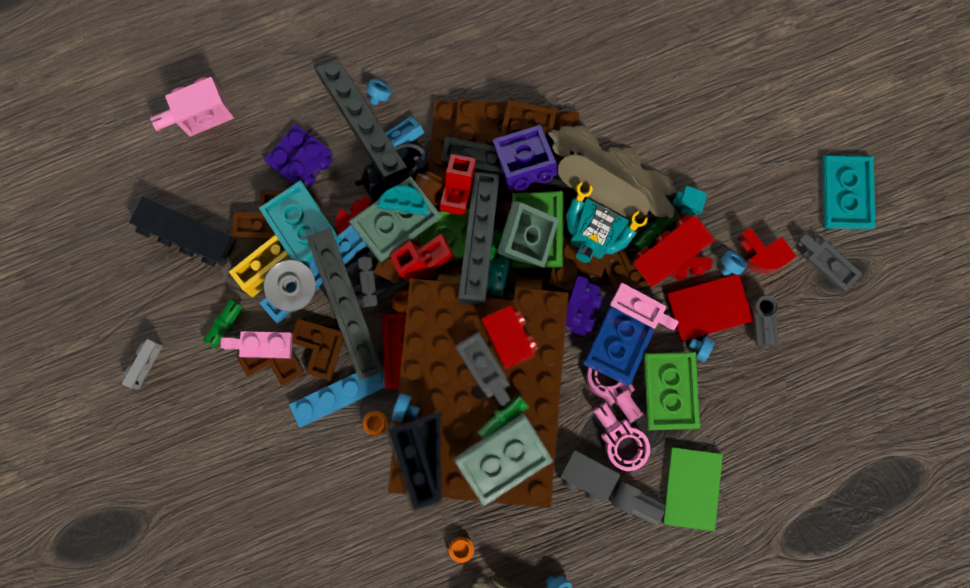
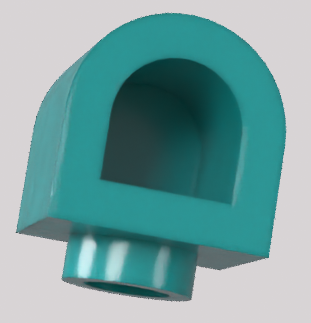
[673,186,708,217]

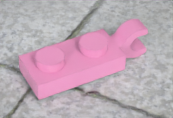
[609,283,679,330]
[220,331,293,359]

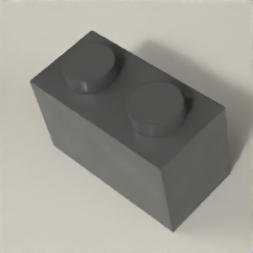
[559,450,620,504]

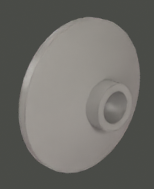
[264,260,316,311]

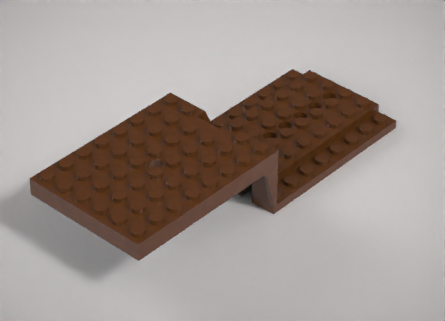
[388,99,579,508]

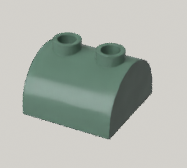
[497,202,559,268]

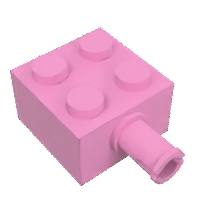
[150,77,234,137]

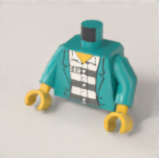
[566,182,647,263]

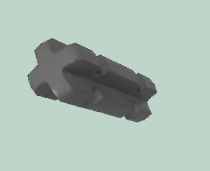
[358,257,377,307]

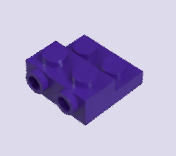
[264,124,333,189]
[493,125,557,191]
[565,276,603,337]

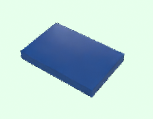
[583,306,655,386]

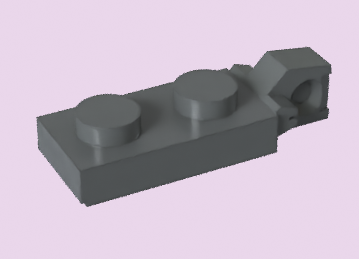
[796,233,862,293]
[455,332,510,407]

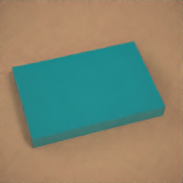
[822,155,876,230]
[259,180,341,265]

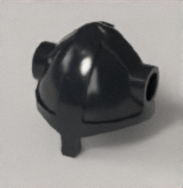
[394,144,428,184]
[354,163,398,203]

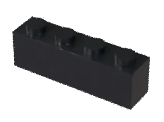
[129,196,236,267]

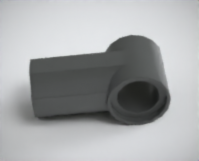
[750,295,779,346]
[611,481,666,525]

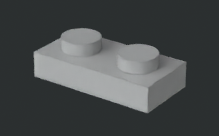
[122,339,163,390]

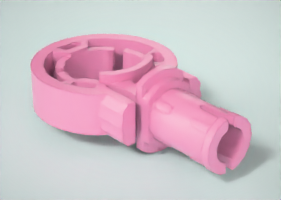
[586,367,644,423]
[593,402,650,471]

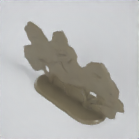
[548,126,677,220]

